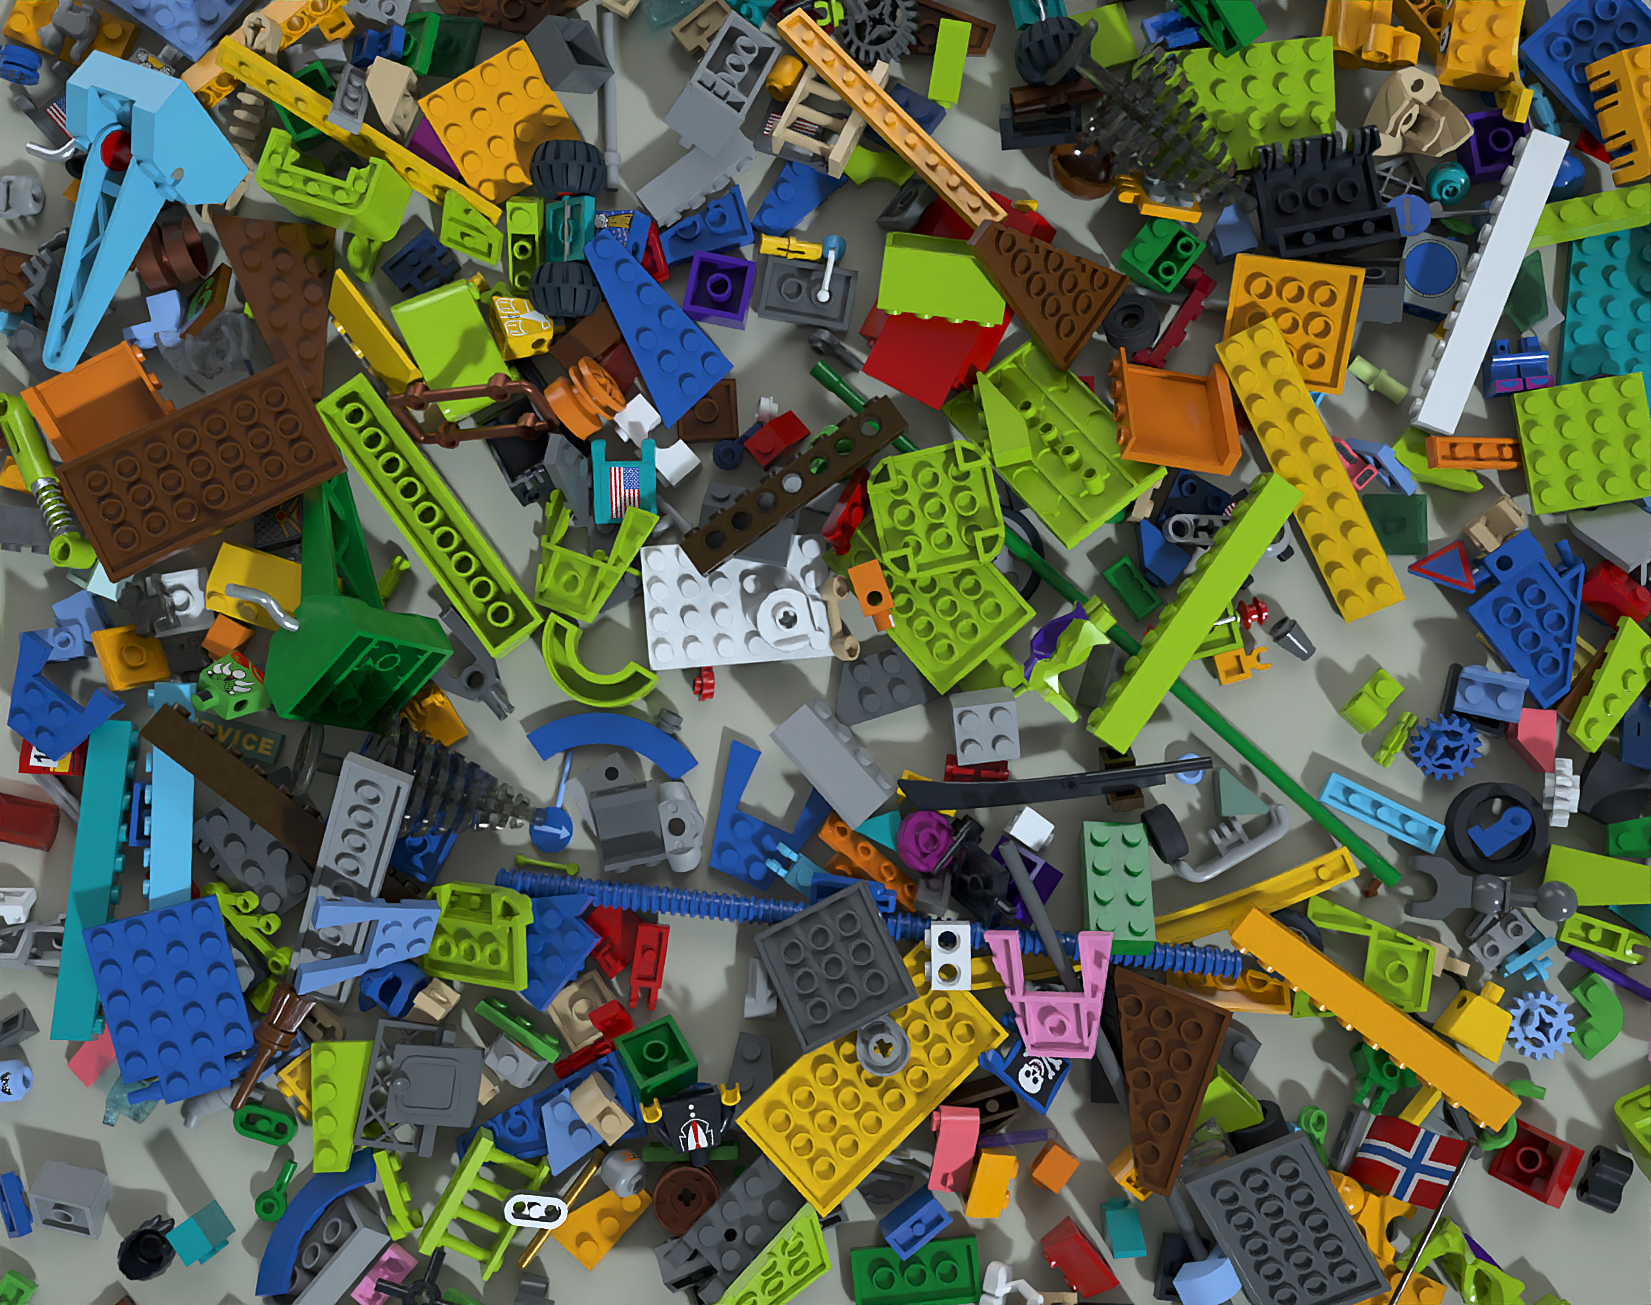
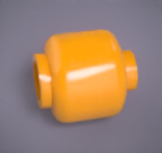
[766,54,808,102]

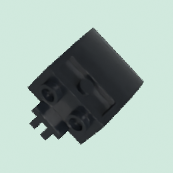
[477,395,558,507]

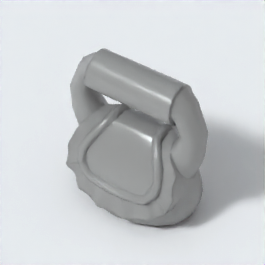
[0,174,45,219]

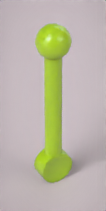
[593,549,643,581]
[515,854,579,875]

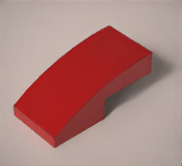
[588,999,639,1050]

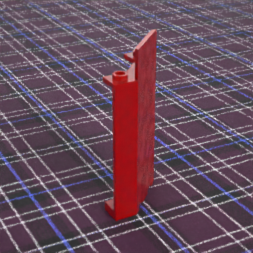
[858,190,1057,410]

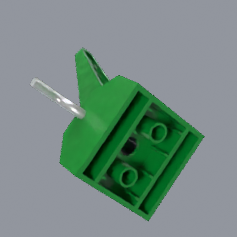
[225,438,455,733]

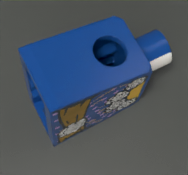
[594,210,651,265]
[1472,528,1546,591]

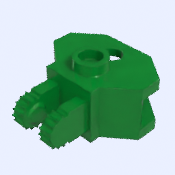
[1349,1042,1419,1116]

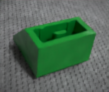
[1115,216,1207,295]

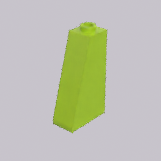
[1541,844,1651,906]

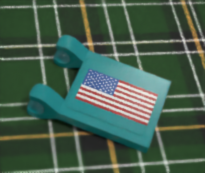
[591,438,657,524]

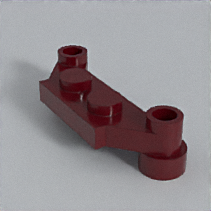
[1129,263,1217,369]

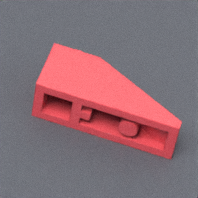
[67,1021,117,1088]

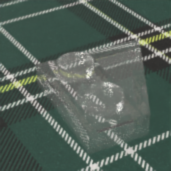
[1177,1116,1237,1182]

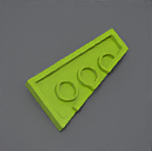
[311,1039,375,1173]

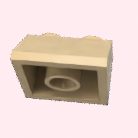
[365,56,426,147]

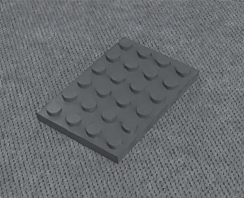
[1184,1128,1391,1305]

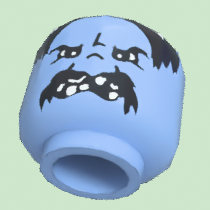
[0,1060,33,1103]

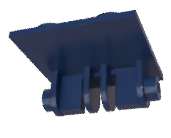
[1155,468,1232,550]

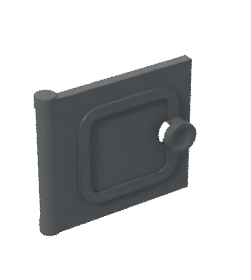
[384,1043,485,1129]

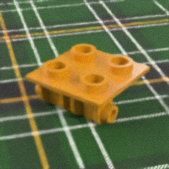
[387,683,469,751]

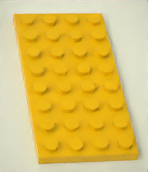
[735,940,1009,1218]

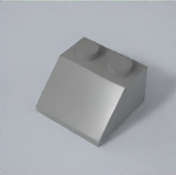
[27,1159,111,1240]

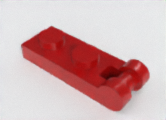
[821,467,871,556]

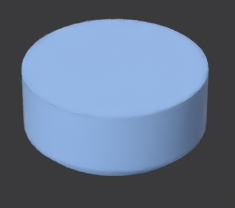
[1174,753,1206,784]

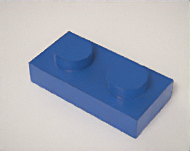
[0,1171,33,1239]

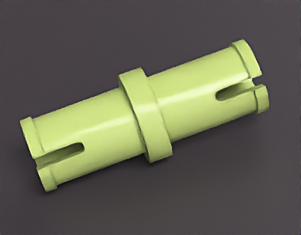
[1347,354,1409,405]

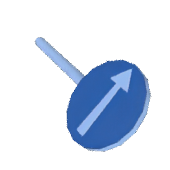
[530,750,574,853]

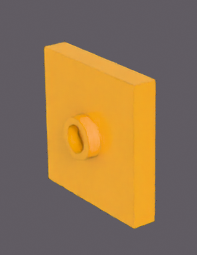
[90,621,173,693]

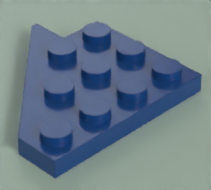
[1463,555,1585,709]
[519,893,601,1012]

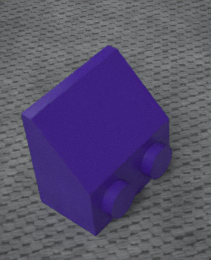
[990,835,1064,927]

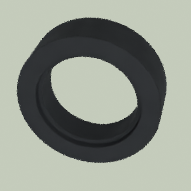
[1444,782,1548,877]

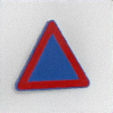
[1407,539,1476,594]

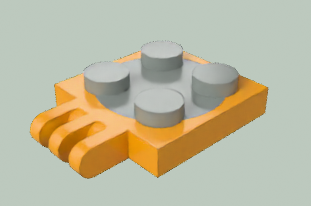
[1114,168,1202,223]

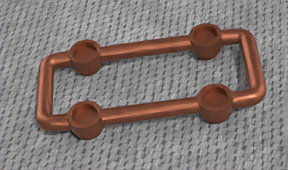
[387,373,560,449]

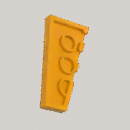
[1163,968,1291,1015]

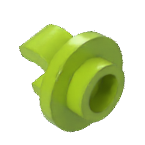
[813,0,844,27]

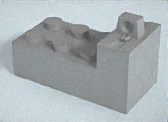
[662,10,783,158]

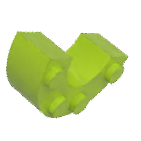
[542,612,662,708]

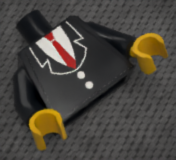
[639,1083,741,1167]

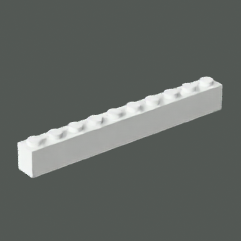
[1409,128,1570,436]

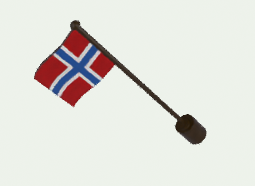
[1347,1115,1479,1305]

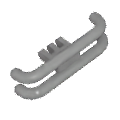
[1171,803,1290,883]

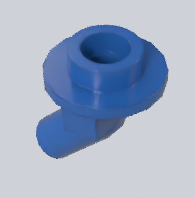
[1554,539,1587,577]

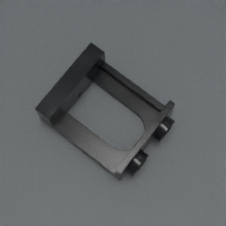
[999,96,1082,151]

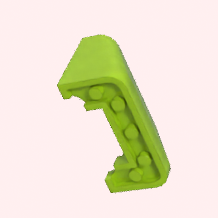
[391,278,523,423]

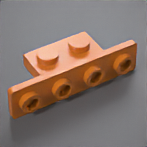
[818,813,917,914]

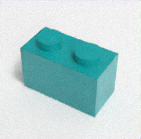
[165,1200,236,1267]

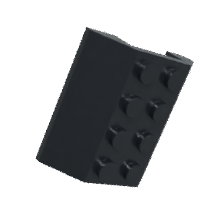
[1250,124,1401,259]

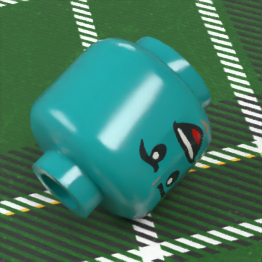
[1426,160,1470,206]

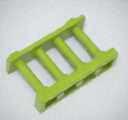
[418,1126,551,1281]

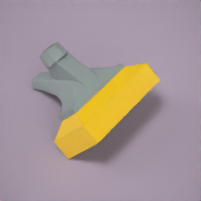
[1398,1085,1463,1140]

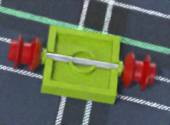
[1143,597,1268,661]

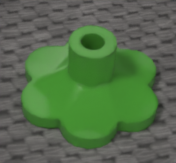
[1438,217,1476,238]

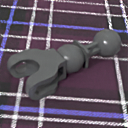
[1404,855,1578,922]

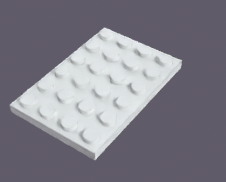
[640,534,835,671]

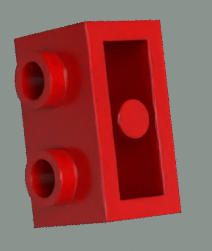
[1581,558,1651,633]

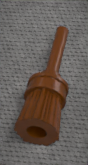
[231,982,317,1110]

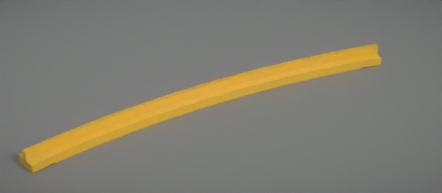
[944,846,1360,991]

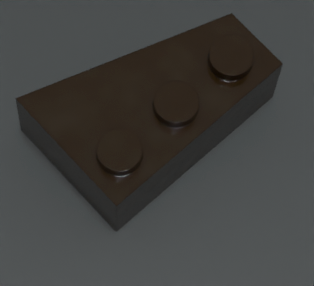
[929,1074,1027,1147]

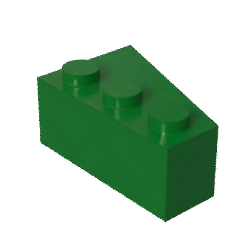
[1173,0,1268,59]

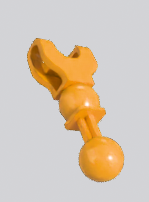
[1327,1169,1417,1264]

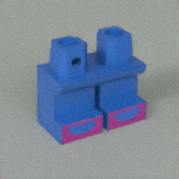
[1482,336,1554,399]

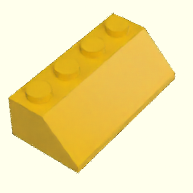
[205,539,343,632]

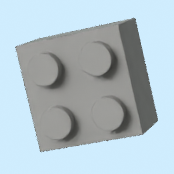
[948,686,1020,766]

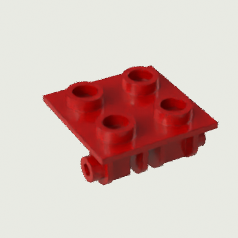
[584,904,643,980]

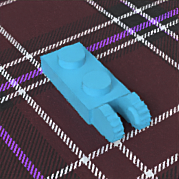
[765,842,830,898]

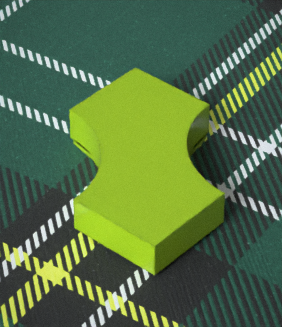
[842,144,917,189]

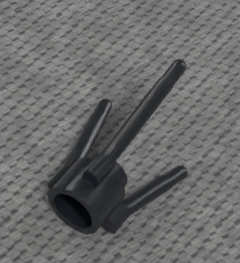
[931,814,985,886]

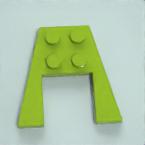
[533,489,660,624]
[1291,895,1436,1018]

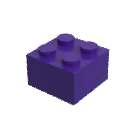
[1456,109,1531,185]
[682,250,757,331]

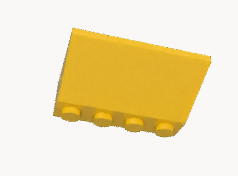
[328,268,430,410]

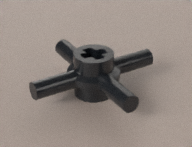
[374,1249,460,1305]

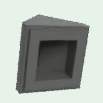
[0,1008,40,1047]

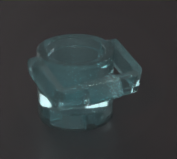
[103,1074,160,1127]

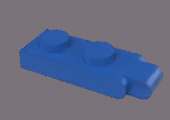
[810,872,897,914]

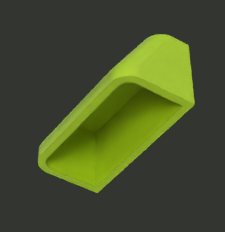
[877,232,1006,327]

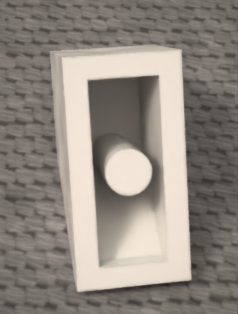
[1003,805,1055,852]

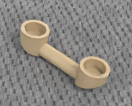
[821,575,860,661]

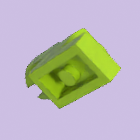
[1554,912,1651,966]

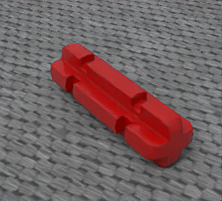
[553,1037,613,1079]

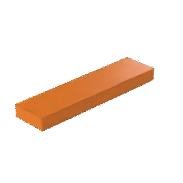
[1425,436,1524,470]

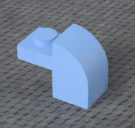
[122,290,187,352]
[1173,1242,1242,1305]

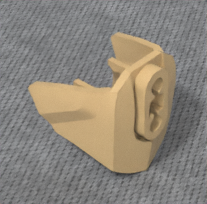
[1363,65,1474,157]

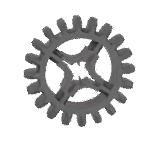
[840,0,922,68]

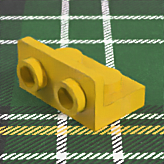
[276,1048,312,1123]

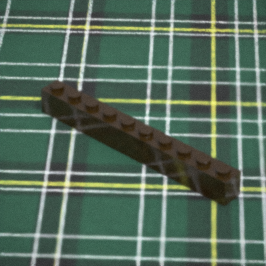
[138,702,423,904]

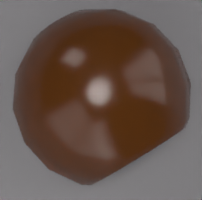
[1047,133,1117,201]

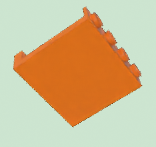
[19,340,177,464]
[1107,347,1242,476]

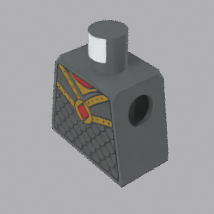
[253,494,304,552]

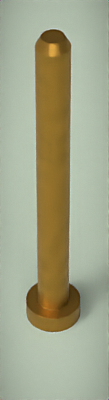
[516,1145,609,1270]

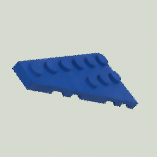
[583,227,734,430]
[456,1049,648,1167]

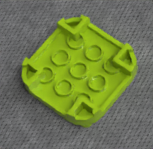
[867,440,1005,579]

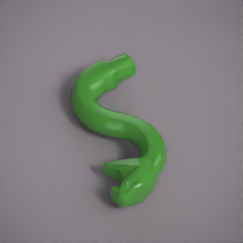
[1478,1079,1546,1151]

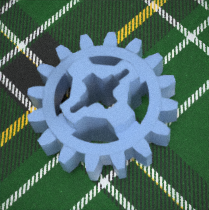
[1504,990,1575,1061]

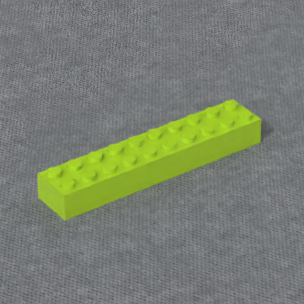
[315,372,547,660]

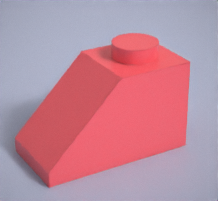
[1504,708,1557,773]

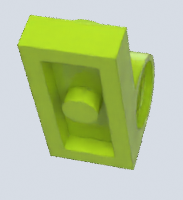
[1337,668,1405,734]

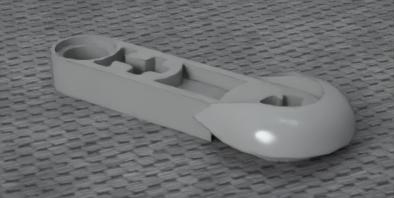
[1162,514,1291,558]
[856,1014,911,1077]

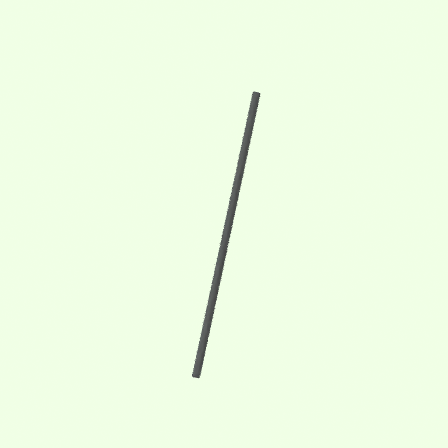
[998,840,1233,1305]

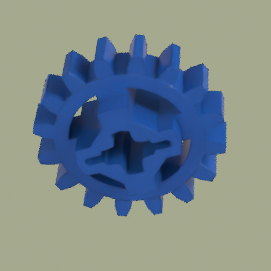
[1409,713,1482,781]

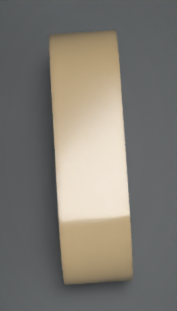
[300,1001,347,1041]

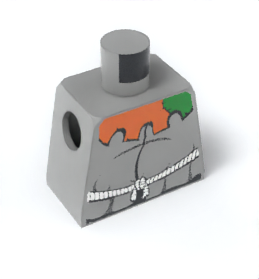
[483,1029,550,1088]

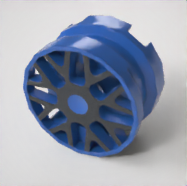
[0,44,42,86]

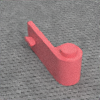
[927,1105,980,1193]

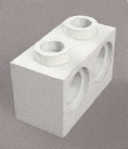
[925,921,971,990]

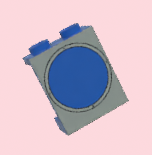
[1398,229,1469,323]

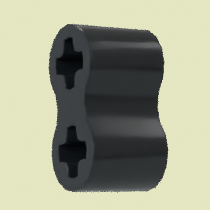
[1576,1145,1634,1214]

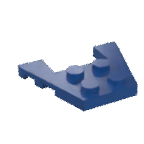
[7,631,126,762]

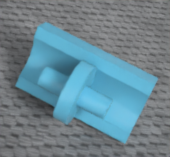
[1498,925,1557,982]

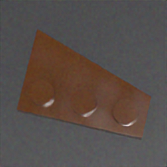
[899,0,997,57]

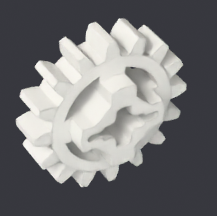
[1542,758,1580,827]

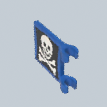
[977,1010,1073,1116]

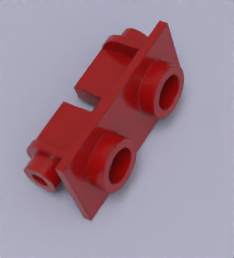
[943,754,1009,782]

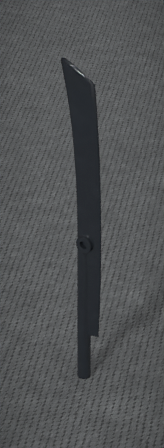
[897,756,1213,811]

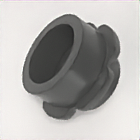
[654,708,683,734]

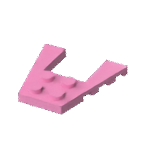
[984,930,1113,1059]

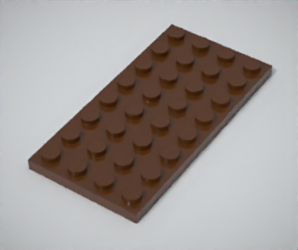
[54,358,349,584]

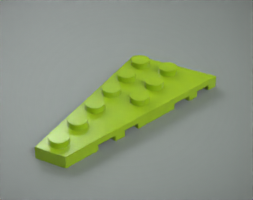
[713,1202,832,1305]

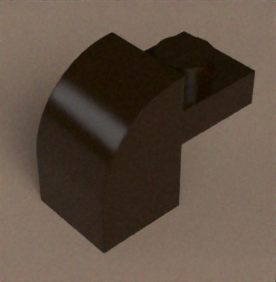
[1098,746,1145,812]

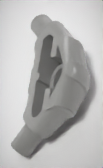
[183,1077,267,1129]

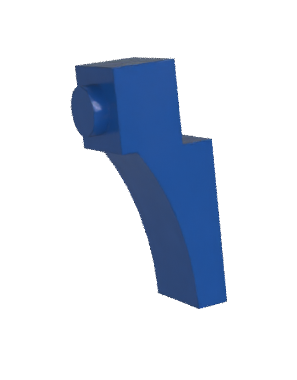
[1140,8,1211,53]

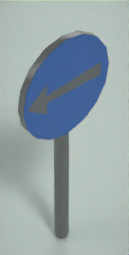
[1385,194,1491,238]

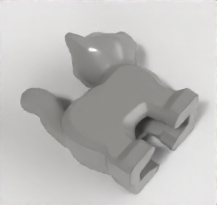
[37,0,102,62]

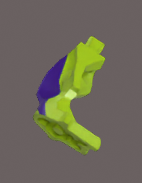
[1019,594,1117,723]
[1394,1215,1526,1305]

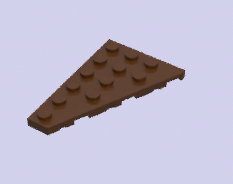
[966,219,1131,372]
[1112,965,1234,1198]

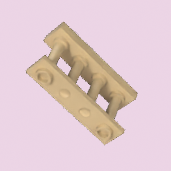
[769,60,889,179]

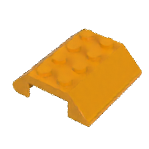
[1584,44,1651,188]

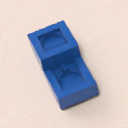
[351,25,405,68]

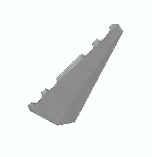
[0,913,66,974]

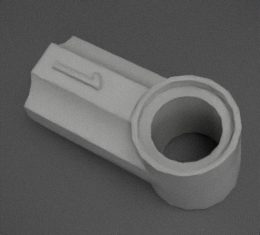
[284,39,351,74]
[744,957,777,1021]

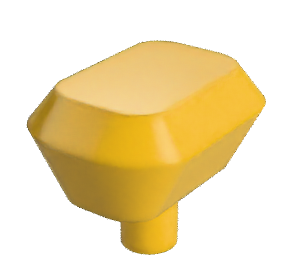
[1014,199,1039,214]

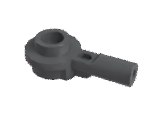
[808,328,864,373]

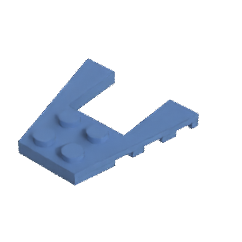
[294,896,441,995]

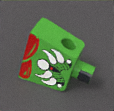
[191,650,272,720]

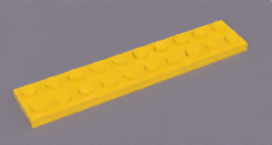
[1214,316,1406,624]

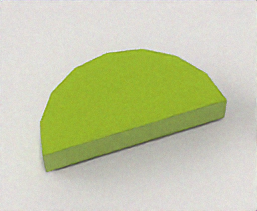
[346,234,385,286]

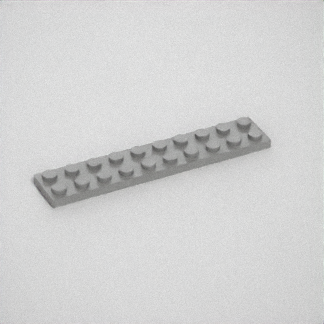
[286,751,414,1011]

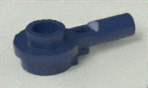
[712,421,763,470]

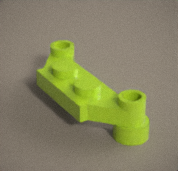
[361,1119,425,1241]

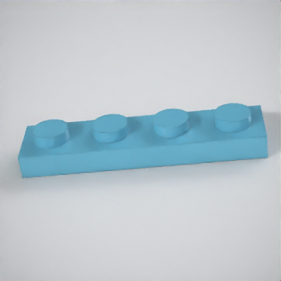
[1317,772,1446,855]

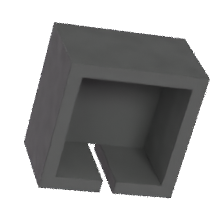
[525,15,615,94]

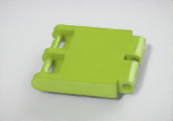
[957,643,1034,698]

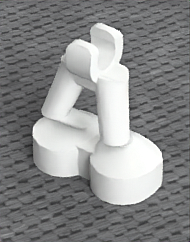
[979,1261,1044,1305]

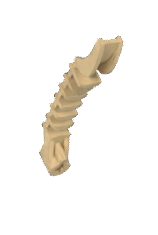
[201,12,282,226]

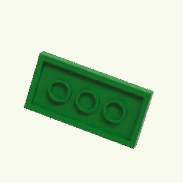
[850,1234,982,1305]

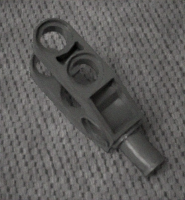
[431,604,515,721]

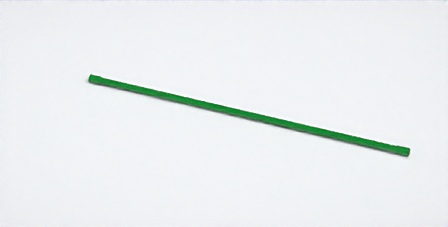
[809,360,1401,888]

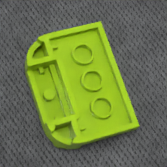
[419,880,534,991]

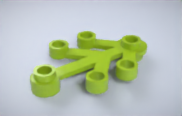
[200,882,294,975]

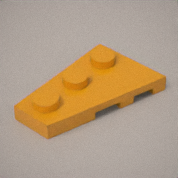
[551,1187,653,1271]

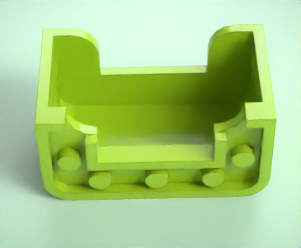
[255,127,413,242]

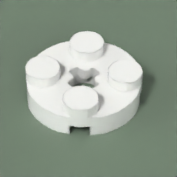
[756,588,819,652]

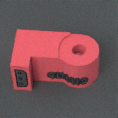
[1331,436,1379,492]

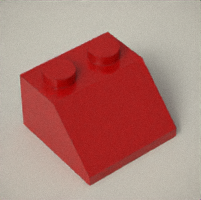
[1487,1117,1585,1209]
[1040,1215,1120,1298]

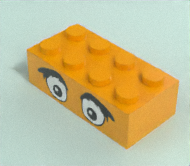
[1434,0,1519,93]

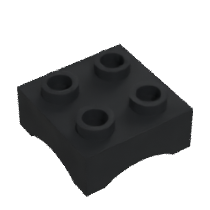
[1577,750,1651,825]

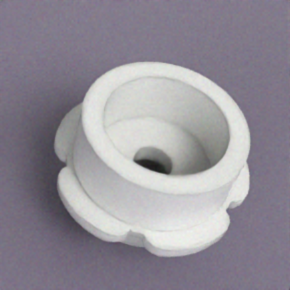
[755,396,778,425]

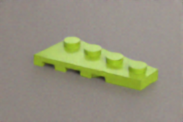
[1567,616,1651,753]

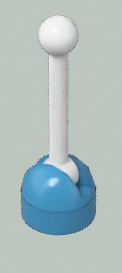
[817,235,847,302]

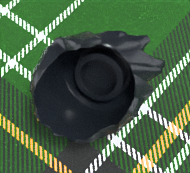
[117,1214,176,1281]

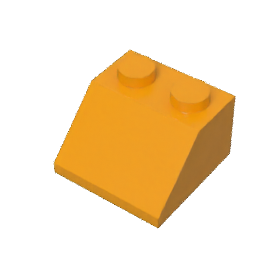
[960,1140,1019,1218]

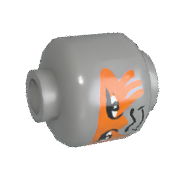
[601,1148,648,1198]

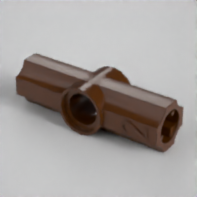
[1009,72,1104,117]

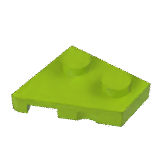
[440,188,504,266]

